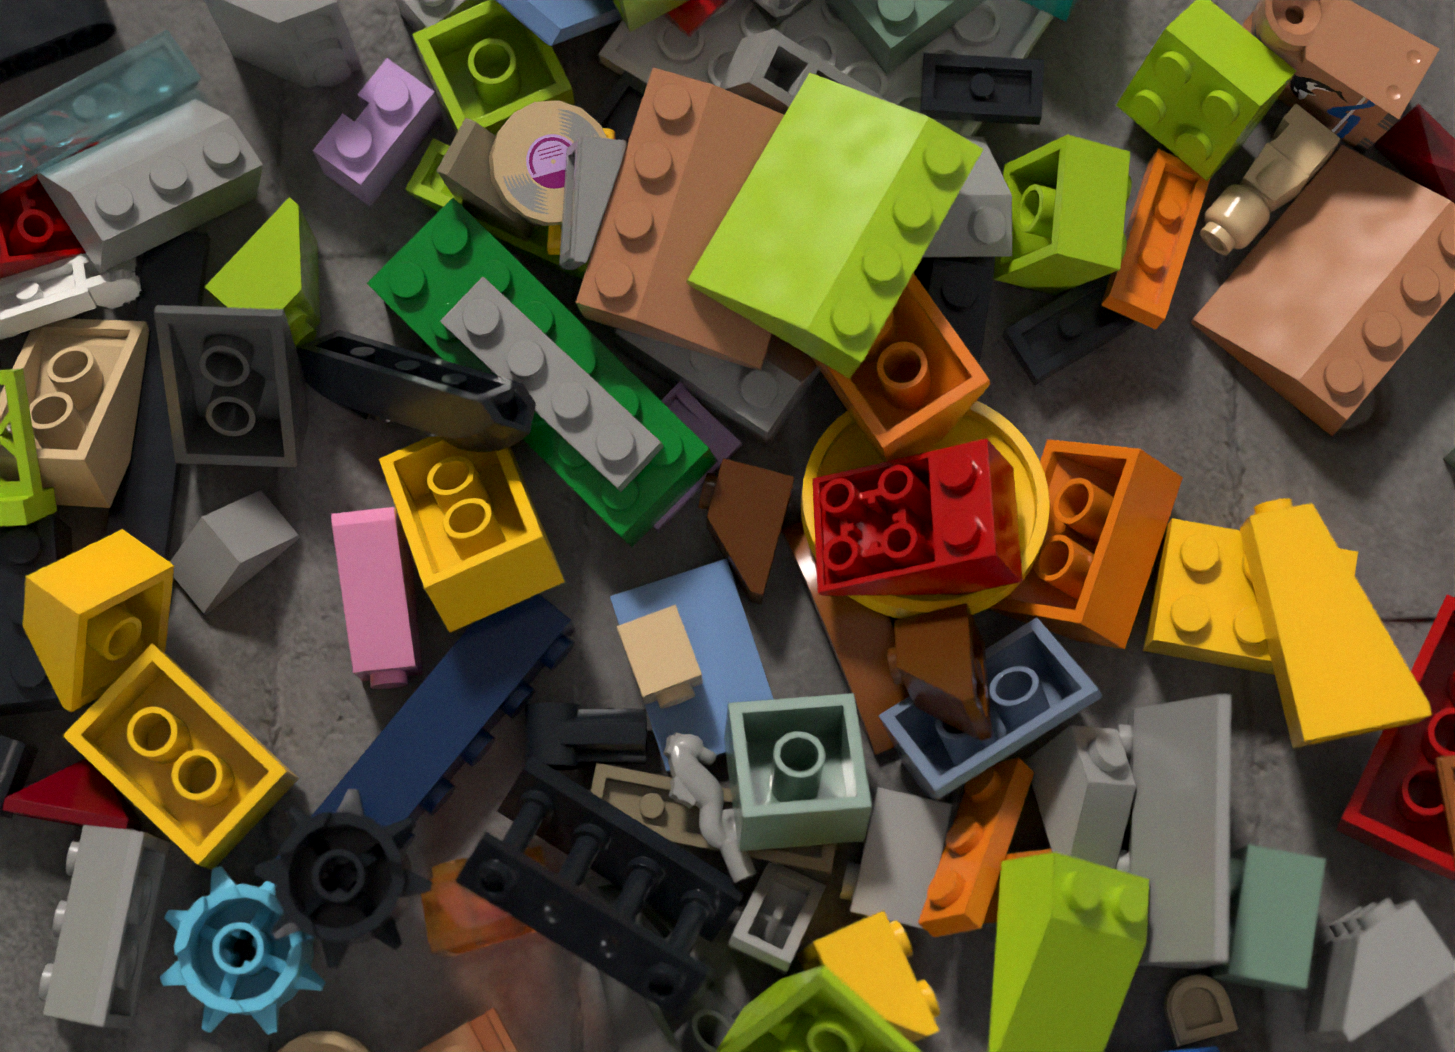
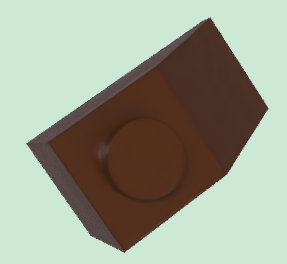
[698,458,795,605]
[887,603,992,741]

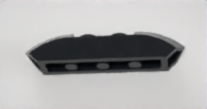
[296,330,536,452]

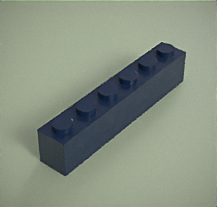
[276,594,575,892]

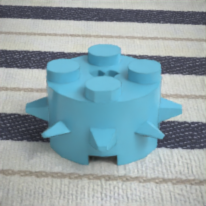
[160,866,325,1035]

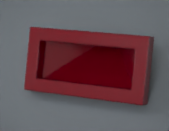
[1374,104,1455,203]
[3,758,142,832]

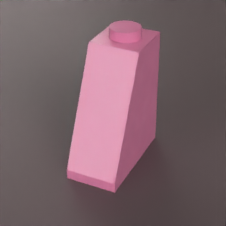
[331,507,423,689]

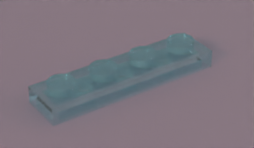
[0,29,201,194]

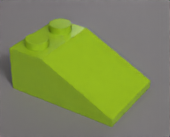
[989,852,1149,1052]
[716,965,921,1052]

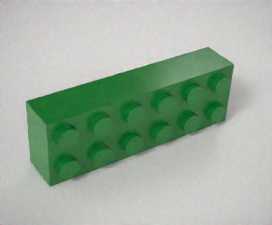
[367,197,718,547]

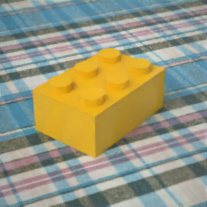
[379,436,565,633]
[1143,518,1358,675]
[63,644,299,870]

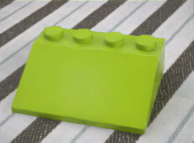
[686,73,984,378]

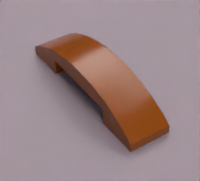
[782,521,910,756]

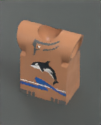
[1241,0,1440,154]

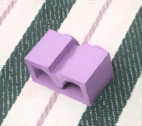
[313,58,442,207]

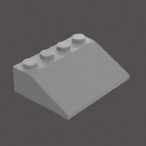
[1115,694,1231,969]

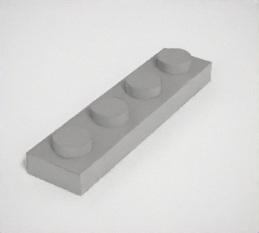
[440,277,664,492]

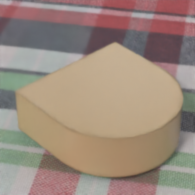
[1164,975,1238,1047]

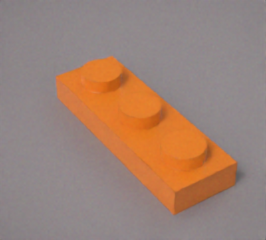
[1101,149,1211,330]
[918,757,1034,937]

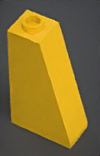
[1239,498,1432,748]

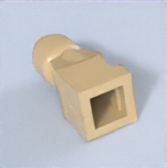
[1200,103,1341,255]

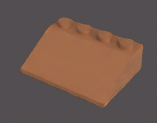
[576,67,784,371]
[1191,145,1455,436]

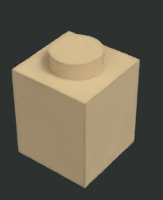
[617,605,703,709]

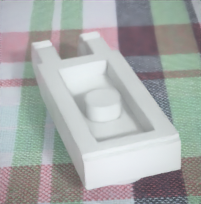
[0,253,141,340]

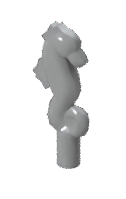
[663,732,757,883]

